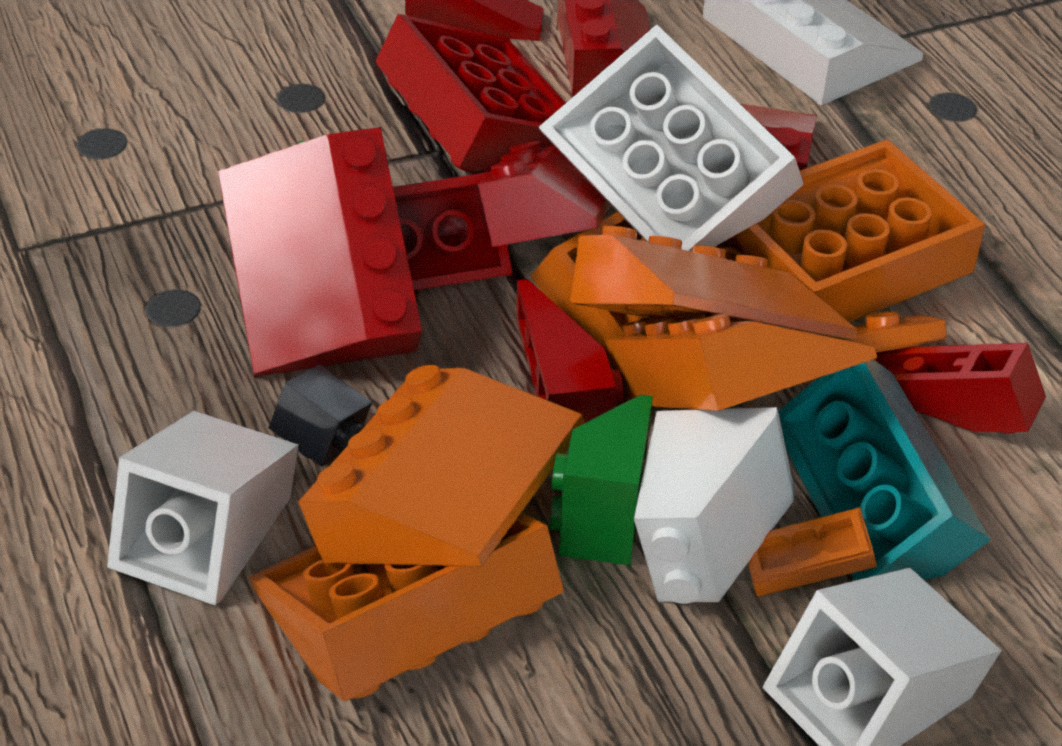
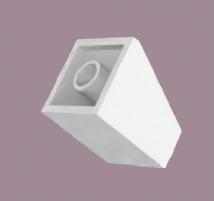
[634,407,795,604]
[107,411,298,606]
[762,568,1002,746]

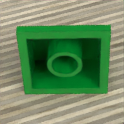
[550,395,653,566]

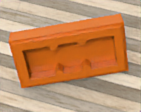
[846,312,947,353]
[748,507,877,596]

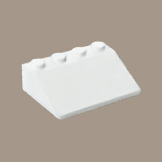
[703,0,924,106]
[539,25,804,252]

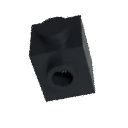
[268,365,373,466]

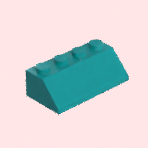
[778,360,991,581]

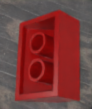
[557,0,651,96]
[478,141,611,247]
[393,172,513,291]

